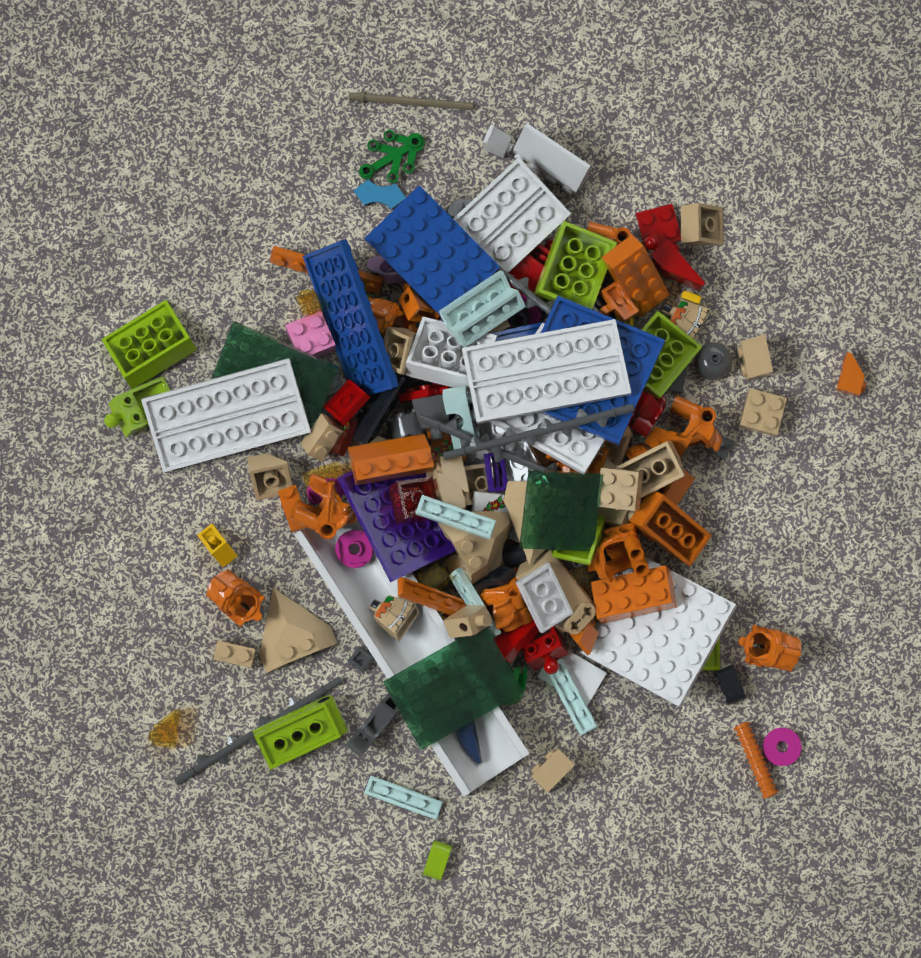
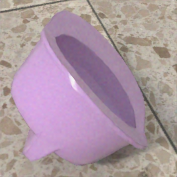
[367,256,406,284]

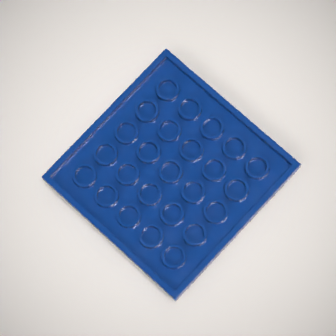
[540,296,665,445]

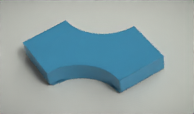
[353,179,406,210]

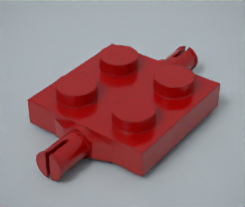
[398,383,453,403]

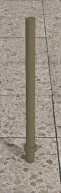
[349,91,474,110]

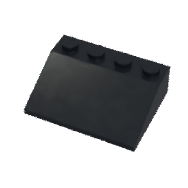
[346,375,407,445]

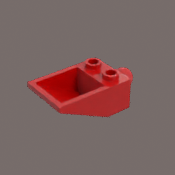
[644,235,705,292]
[509,237,554,295]
[521,626,569,674]

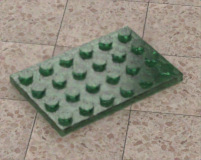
[211,321,339,435]
[383,627,523,750]

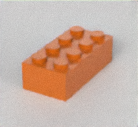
[601,235,670,317]
[629,491,712,566]
[591,565,677,624]

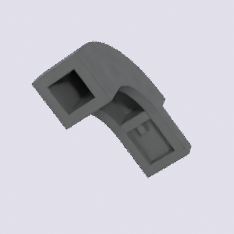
[345,692,404,757]

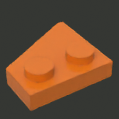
[644,427,693,458]

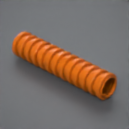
[733,722,779,798]

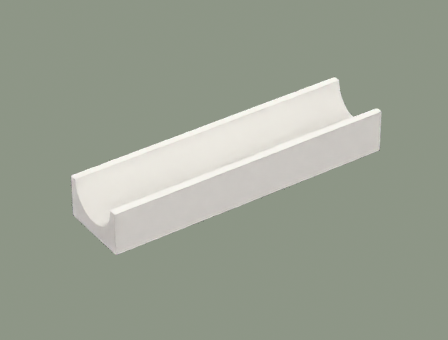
[294,501,529,796]

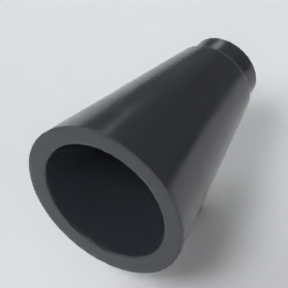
[502,543,527,568]

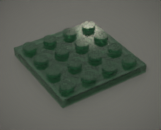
[519,470,603,551]

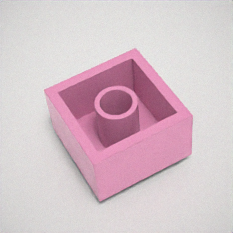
[285,311,336,365]

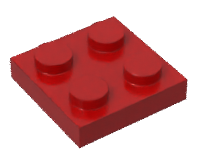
[635,204,681,250]
[324,379,370,425]

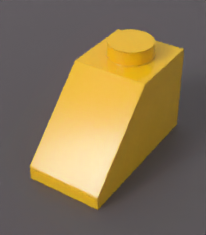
[197,523,238,568]

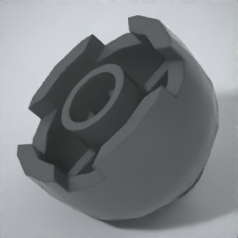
[694,342,733,381]

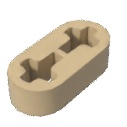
[563,602,596,635]

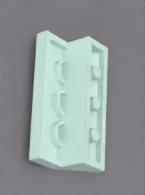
[439,270,526,347]

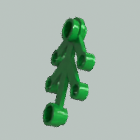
[359,130,425,184]

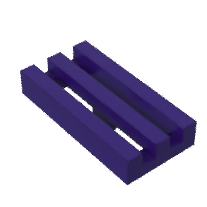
[484,453,508,492]

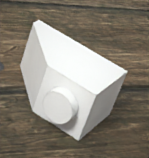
[483,125,513,158]

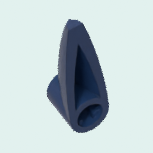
[451,709,482,764]

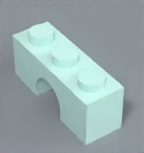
[442,386,480,450]

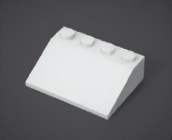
[513,123,590,195]
[406,317,497,392]

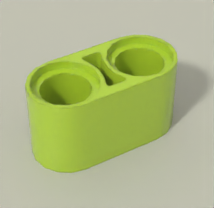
[423,840,452,881]

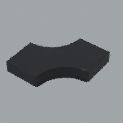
[473,565,517,594]

